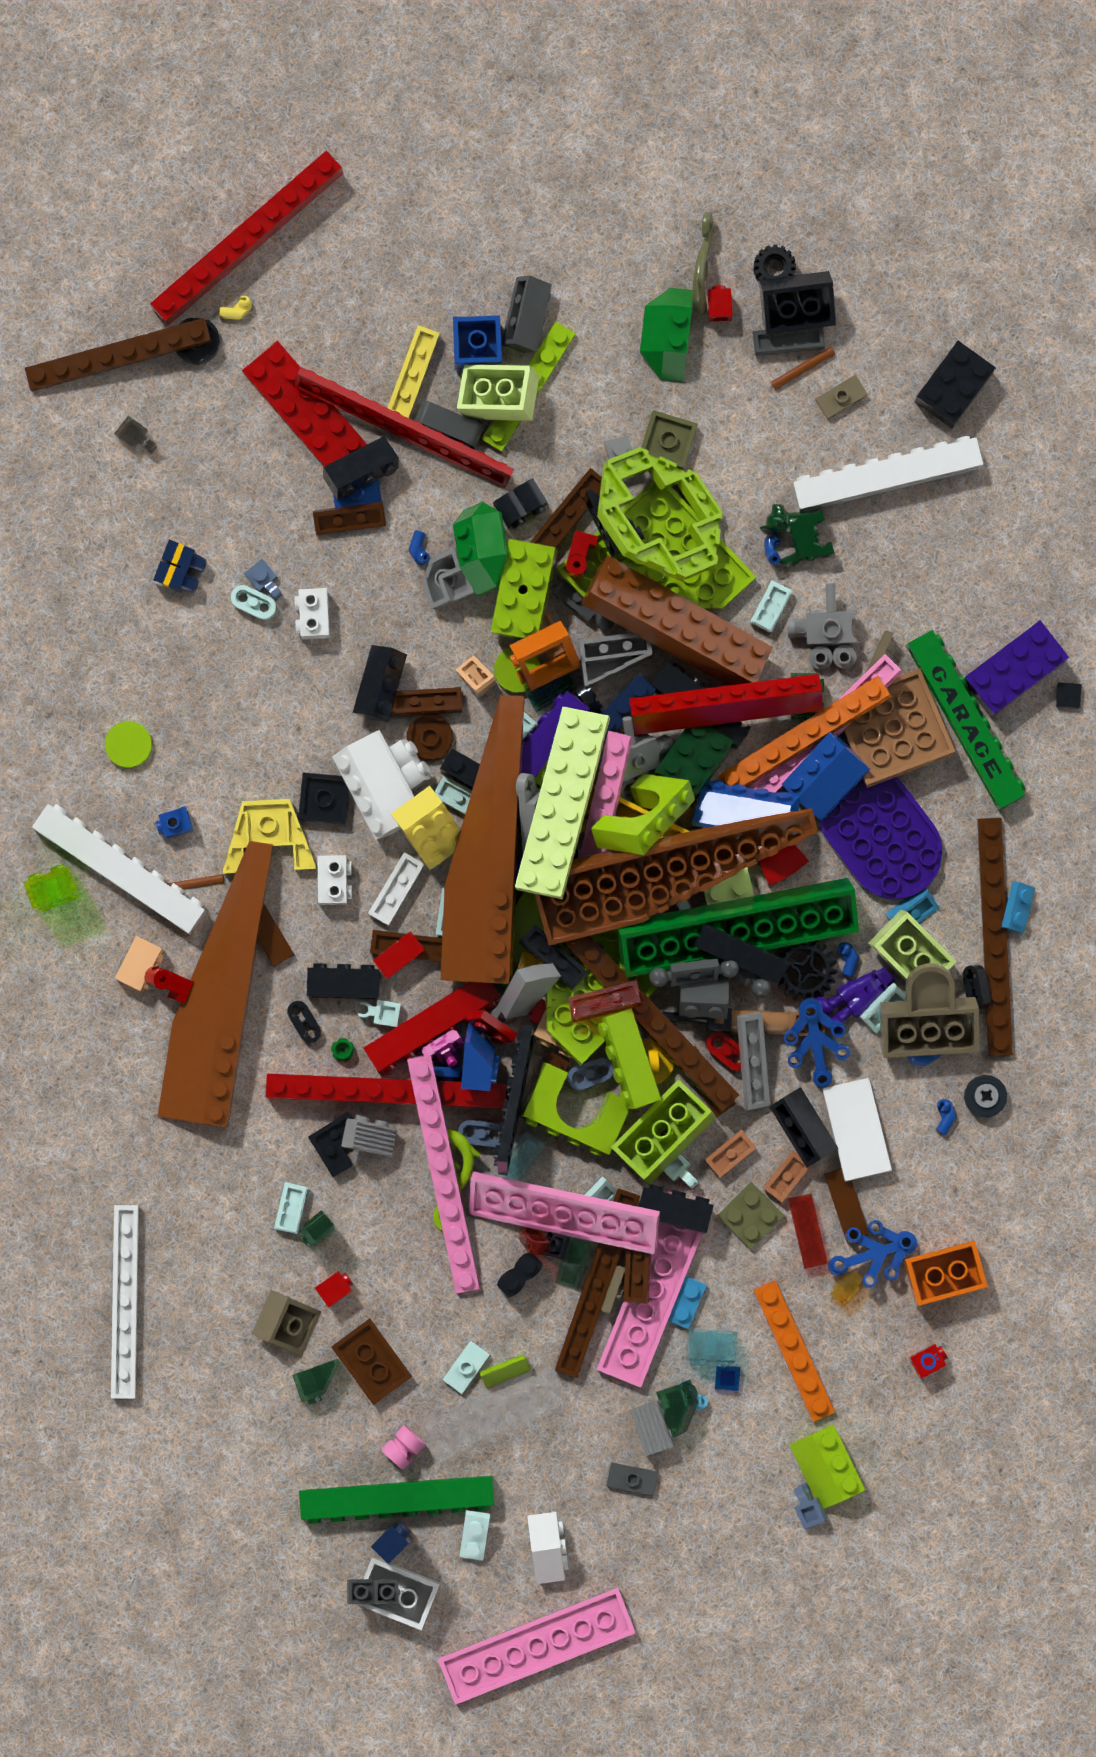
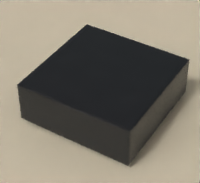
[1056,682,1082,708]

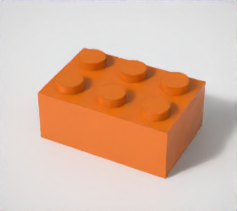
[903,1240,988,1306]

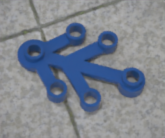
[784,998,850,1087]
[828,1220,917,1288]

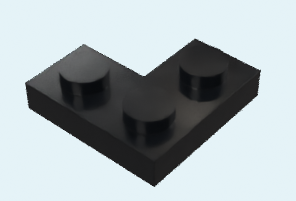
[308,1112,353,1178]

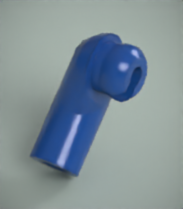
[408,530,430,565]
[764,533,781,565]
[837,942,859,978]
[907,1054,943,1066]
[936,1099,956,1136]

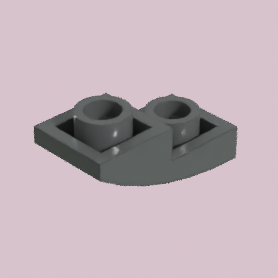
[347,1579,398,1605]

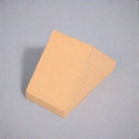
[456,655,497,698]

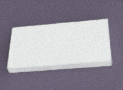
[822,1078,892,1182]

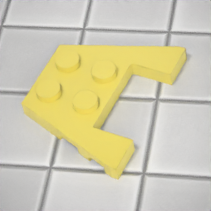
[223,799,316,874]

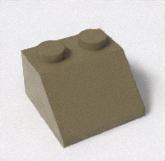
[252,1290,321,1355]

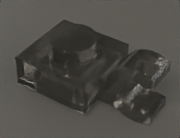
[114,415,157,454]

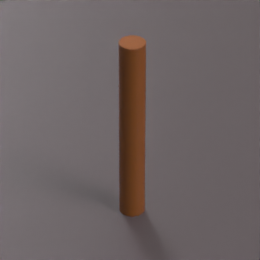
[770,346,835,390]
[166,874,224,890]

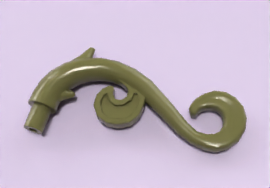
[692,212,713,315]

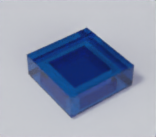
[714,1365,741,1391]

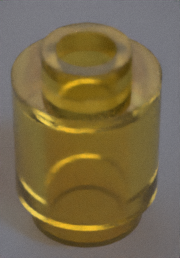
[830,1270,864,1307]

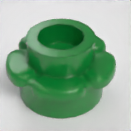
[331,1038,355,1061]

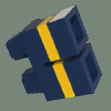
[153,539,207,593]

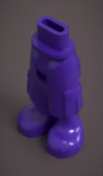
[816,966,895,1033]

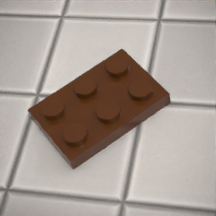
[331,1318,413,1405]

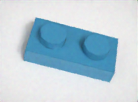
[1001,881,1035,934]
[668,1276,707,1329]

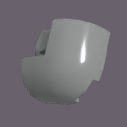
[422,548,475,609]

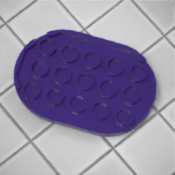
[819,777,942,900]

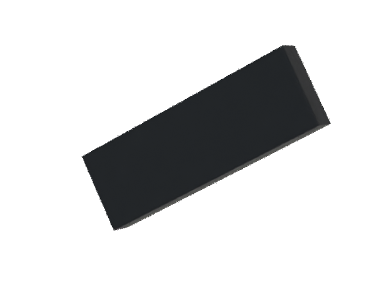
[518,924,588,991]

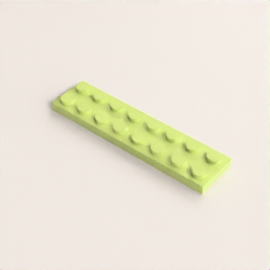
[515,707,610,899]

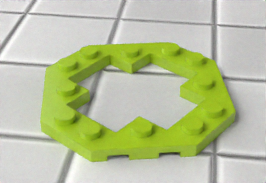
[597,447,723,582]

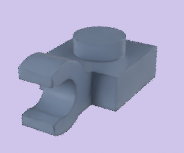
[244,559,283,601]
[794,1483,828,1529]

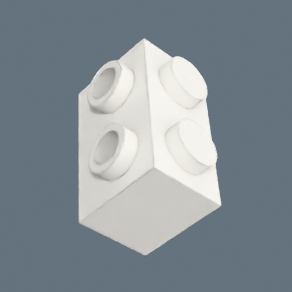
[294,588,330,640]
[317,855,352,905]

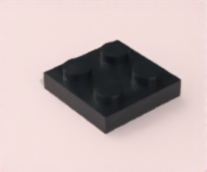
[298,772,349,825]

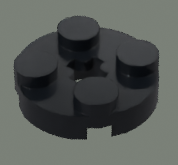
[176,317,220,365]

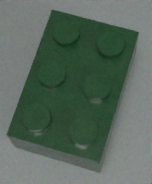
[654,726,734,806]

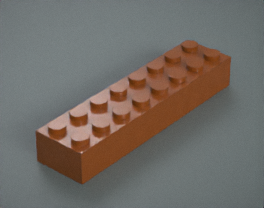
[581,555,773,686]

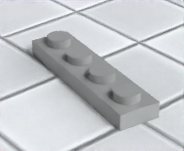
[737,1012,770,1110]

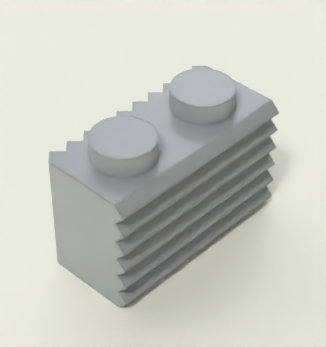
[341,1115,397,1157]
[631,1401,676,1456]

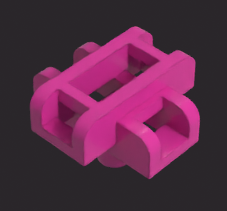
[422,1030,465,1067]

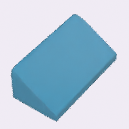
[885,888,939,923]

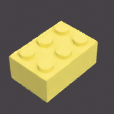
[391,786,461,870]

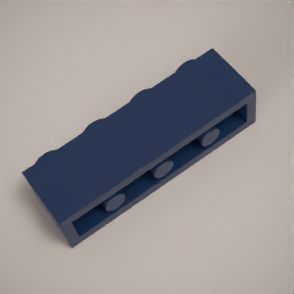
[371,1521,412,1564]

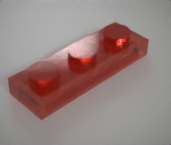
[568,980,643,1023]
[788,1193,828,1269]

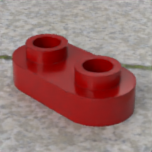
[706,1031,741,1071]

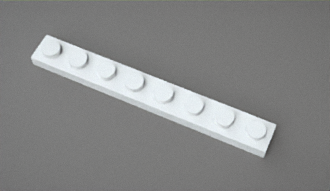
[111,1205,139,1399]

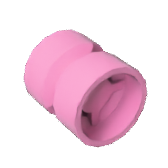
[381,1425,426,1470]

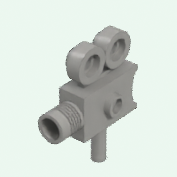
[787,583,858,669]
[620,716,673,801]

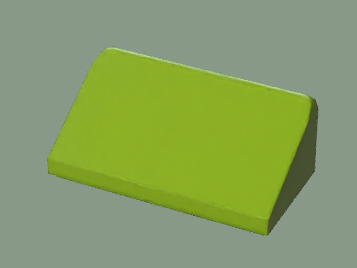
[480,1354,530,1388]

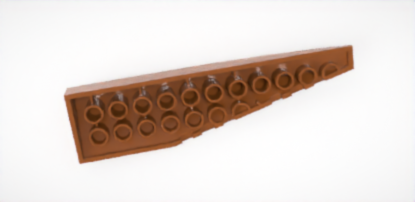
[440,695,525,984]
[534,808,818,946]
[158,841,273,1127]

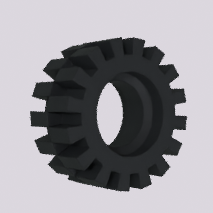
[753,244,796,282]

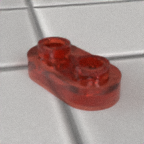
[518,1228,550,1255]

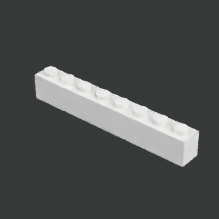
[792,436,983,512]
[32,804,206,935]

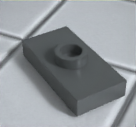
[606,1462,658,1496]

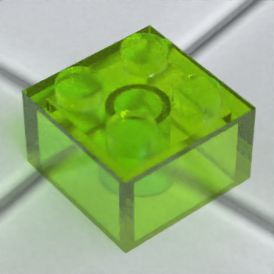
[23,864,83,913]

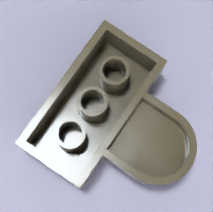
[880,963,979,1058]

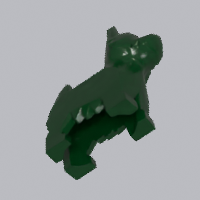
[760,504,835,567]

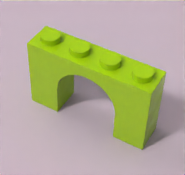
[591,774,695,855]
[520,1062,630,1157]

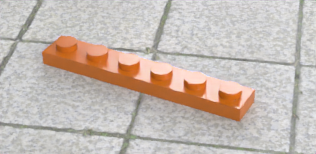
[753,1280,835,1422]

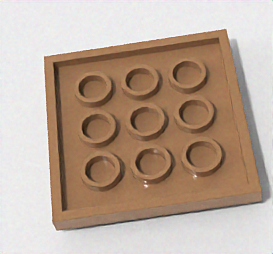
[832,669,956,788]

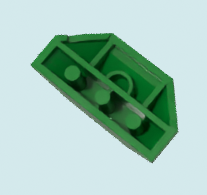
[640,288,693,382]
[453,502,509,596]

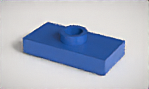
[333,479,382,508]

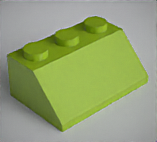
[789,1424,865,1509]

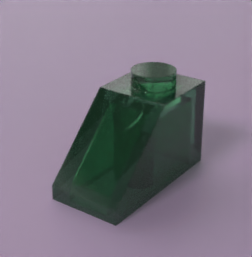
[555,1236,591,1289]
[292,1358,340,1405]
[656,1379,699,1438]

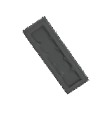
[752,327,825,356]

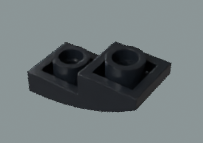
[542,1232,570,1260]

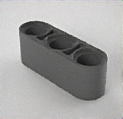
[414,400,485,449]

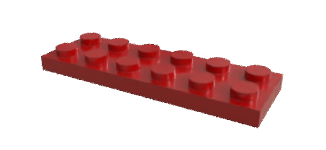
[242,340,367,466]

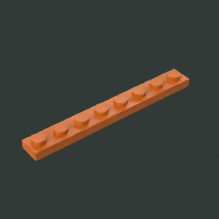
[717,675,892,787]

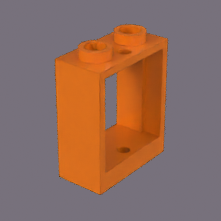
[509,621,582,691]

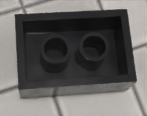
[759,271,836,334]
[914,340,996,429]

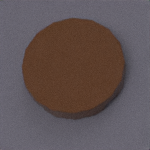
[407,714,453,761]

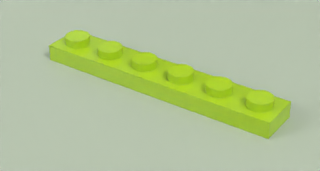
[482,322,576,453]

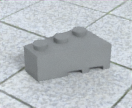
[579,633,652,688]

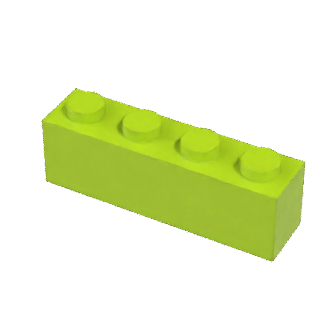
[598,1008,661,1109]

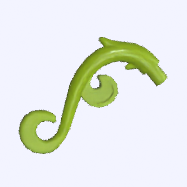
[433,1129,481,1231]

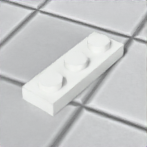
[368,852,425,926]

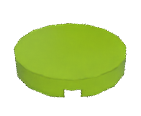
[494,648,540,693]
[105,721,152,768]

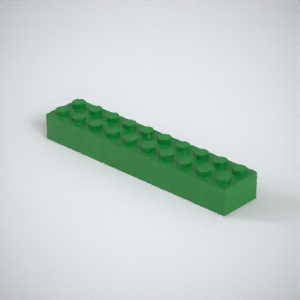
[616,878,859,978]

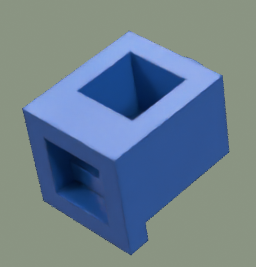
[156,806,194,839]

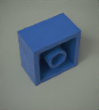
[453,315,502,370]

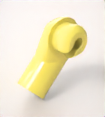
[219,296,252,320]

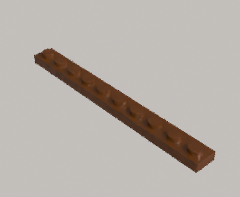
[977,818,1013,1056]
[562,936,739,1112]

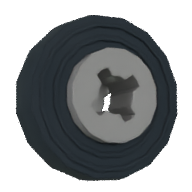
[964,1075,1007,1118]

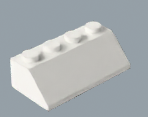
[332,730,414,840]

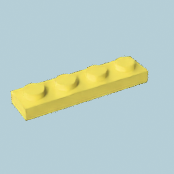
[387,325,440,418]

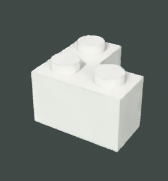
[527,1512,569,1584]

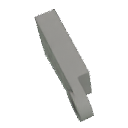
[516,773,541,854]
[491,963,561,1023]

